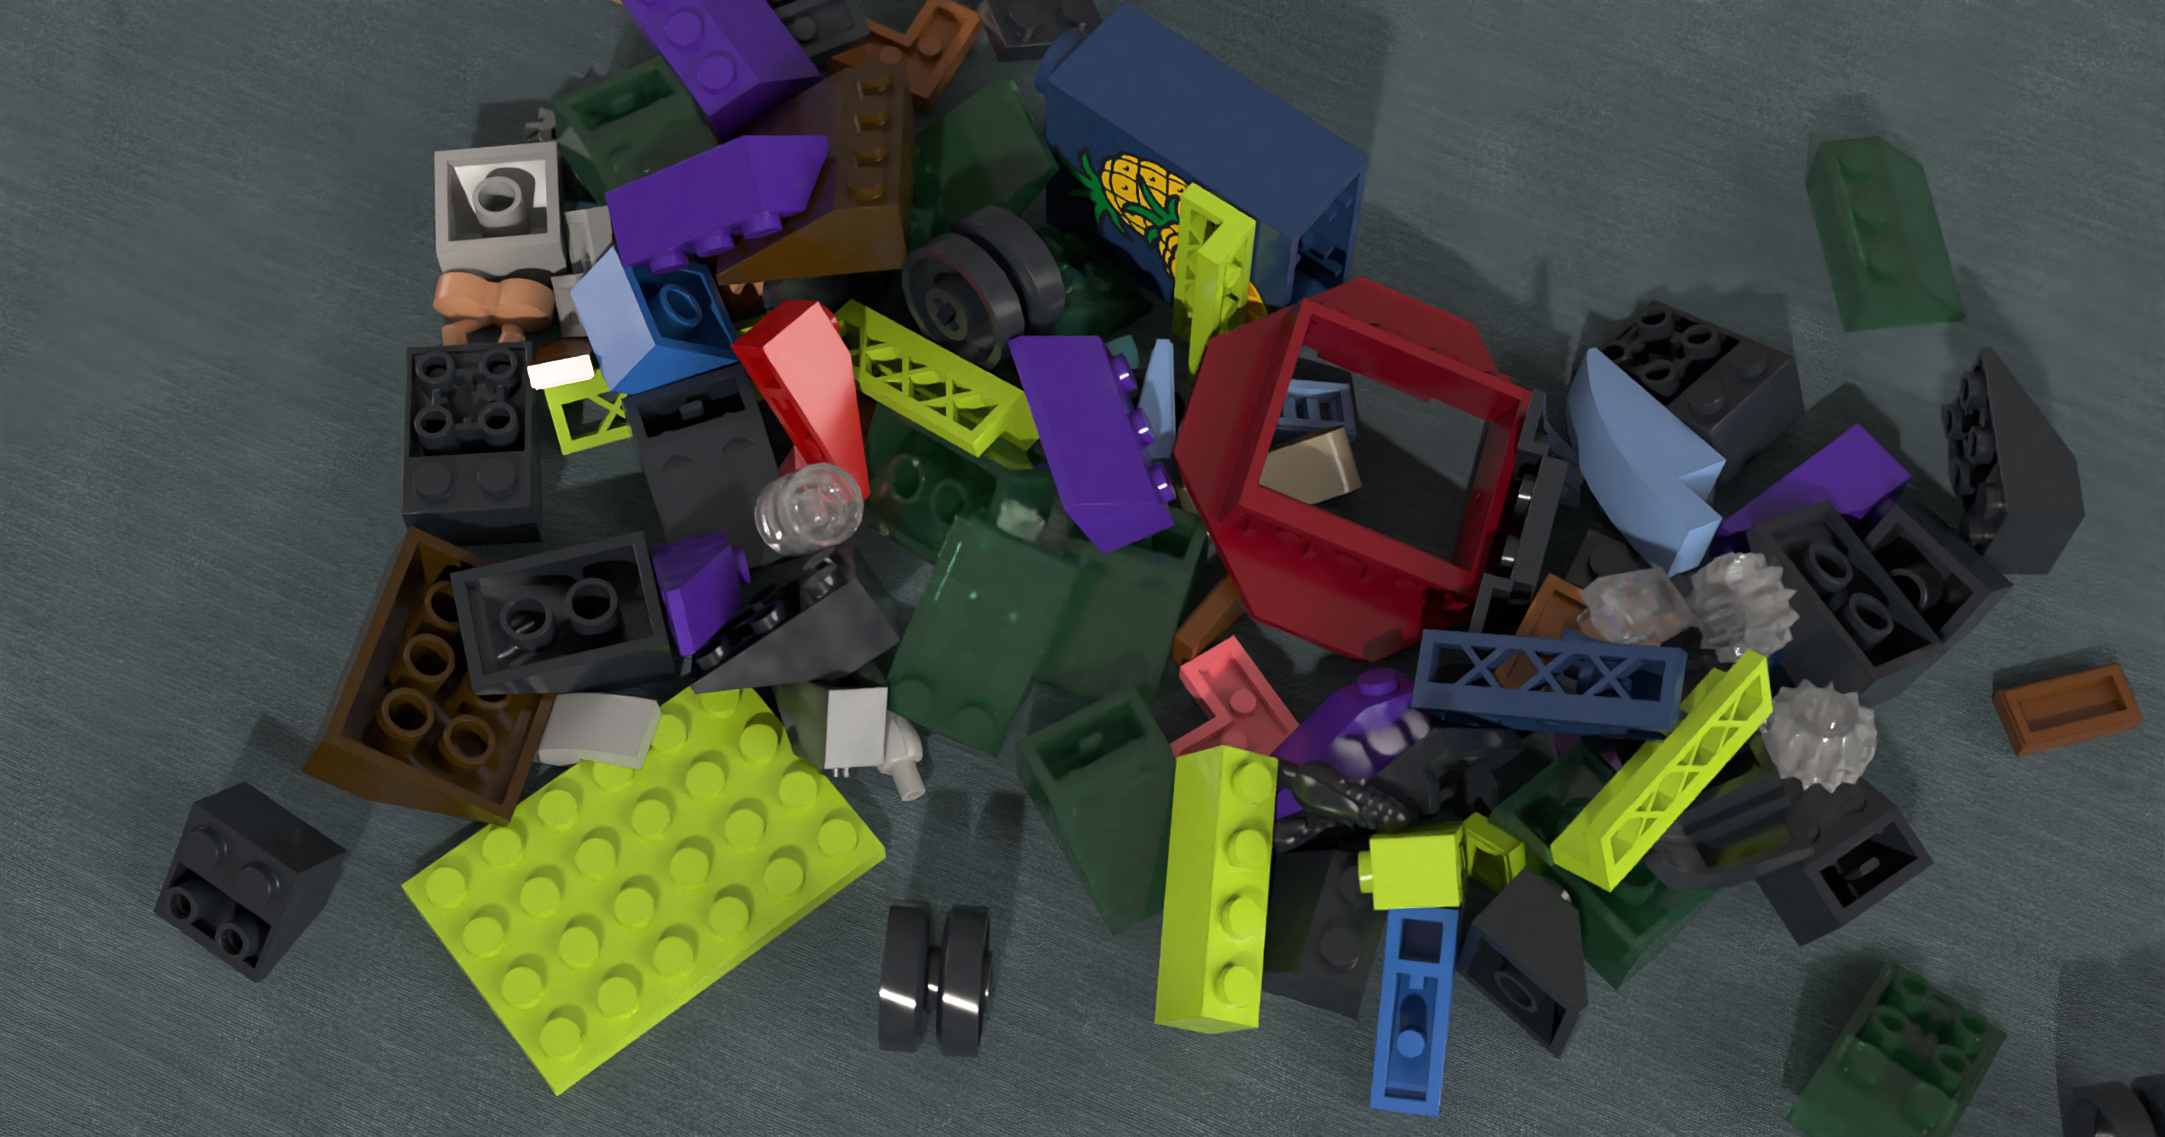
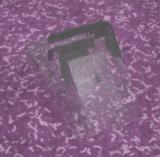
[1577,567,1698,646]

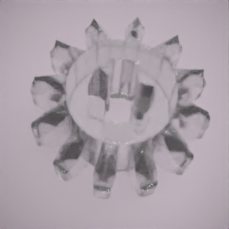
[1683,552,1800,663]
[1759,678,1878,793]

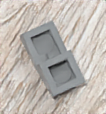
[551,205,613,337]
[533,693,662,770]

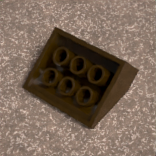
[716,61,916,286]
[301,526,557,826]

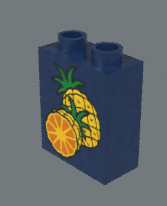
[1035,0,1369,324]

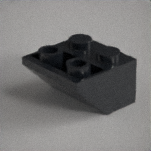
[153,781,347,983]

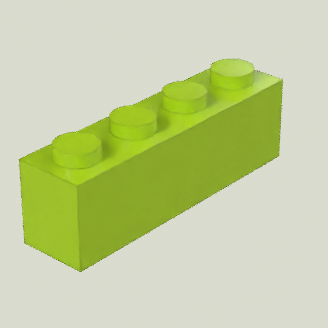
[1154,745,1278,1034]

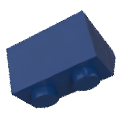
[570,245,741,395]

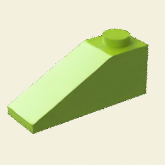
[1358,820,1470,910]

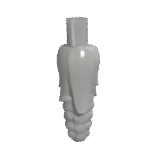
[853,660,926,801]

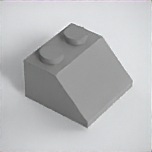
[434,141,570,285]

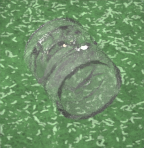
[754,462,864,557]

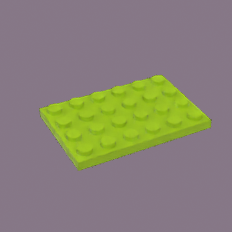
[401,686,886,1096]

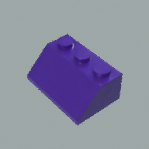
[620,0,824,144]
[604,135,830,275]
[1008,336,1176,555]

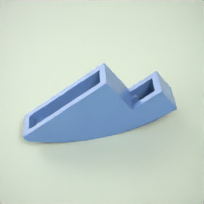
[1565,347,1726,579]

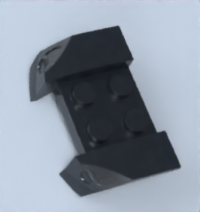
[1465,388,1580,659]
[1579,652,1815,890]

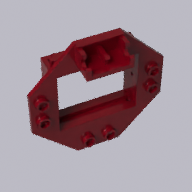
[1170,276,1532,665]

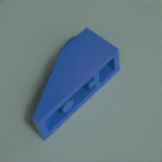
[1369,903,1463,1117]

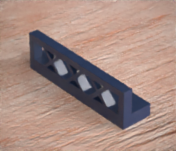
[1411,629,1689,743]

